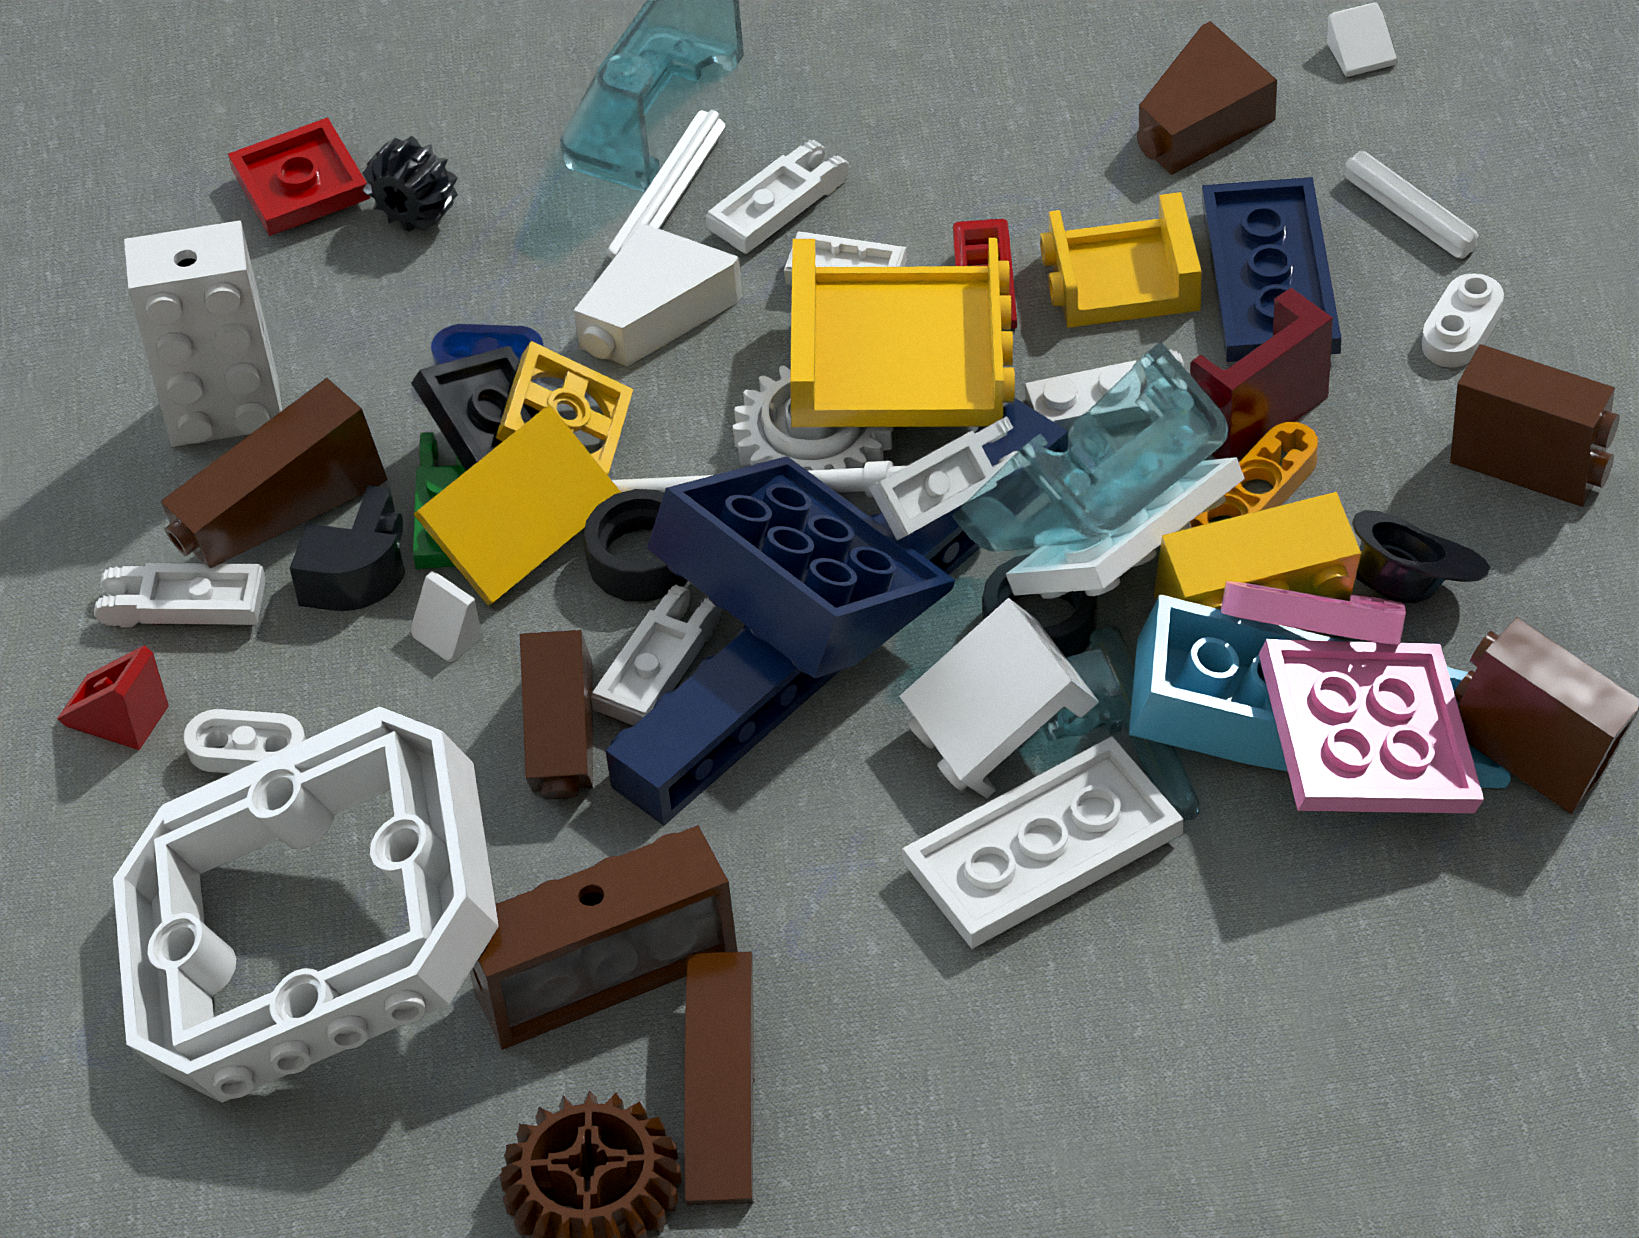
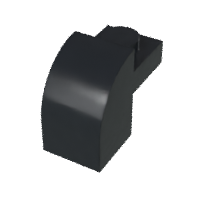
[290,485,405,611]

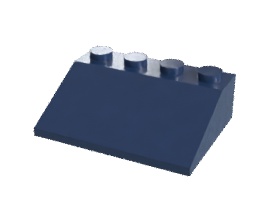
[647,456,956,678]

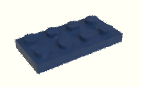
[1202,177,1342,362]

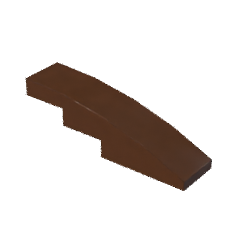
[684,951,755,1205]

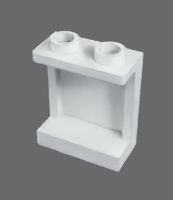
[899,598,1099,799]

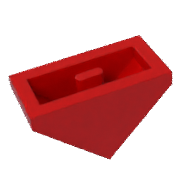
[57,645,169,750]

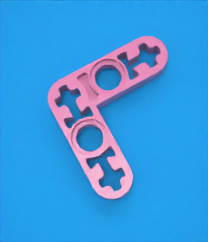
[1221,581,1406,645]

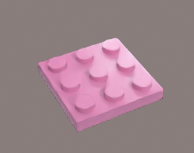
[1259,639,1484,813]

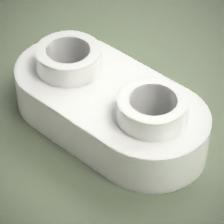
[1422,273,1504,368]
[184,709,306,773]

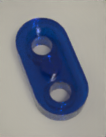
[431,324,544,366]

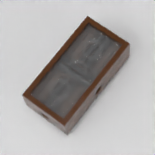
[470,825,738,1050]

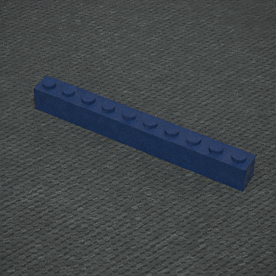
[605,398,1069,826]

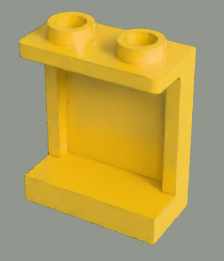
[1040,192,1202,328]

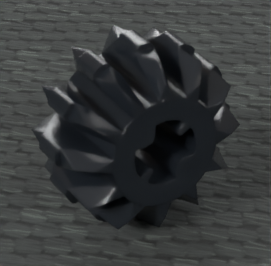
[362,136,458,232]

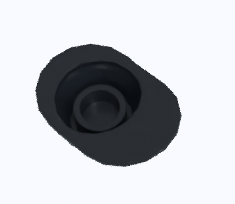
[1352,510,1490,603]

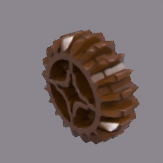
[500,1090,682,1238]

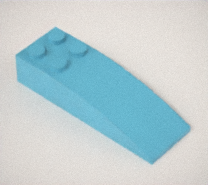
[1129,595,1511,788]

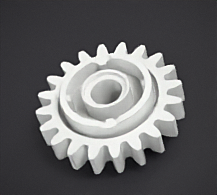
[733,365,893,471]

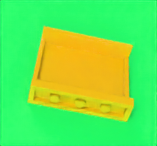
[790,238,1015,427]

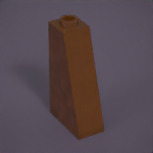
[160,378,388,568]

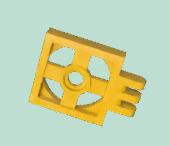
[496,341,634,475]

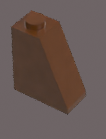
[1137,21,1277,175]
[520,630,593,799]

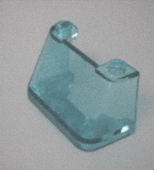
[560,0,744,192]
[952,342,1228,552]

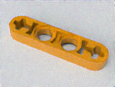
[1190,422,1318,528]

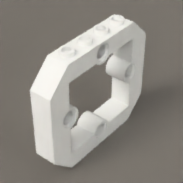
[113,706,499,1103]

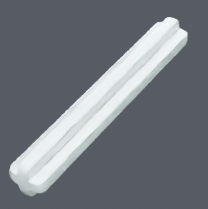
[607,109,725,260]

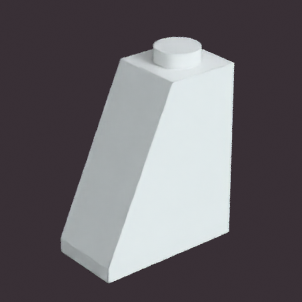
[574,223,743,367]

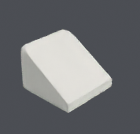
[1327,3,1397,77]
[411,572,482,662]

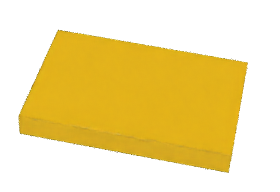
[413,404,621,606]

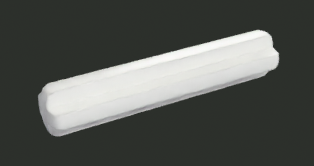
[1344,151,1479,259]

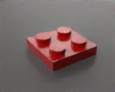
[228,117,370,236]

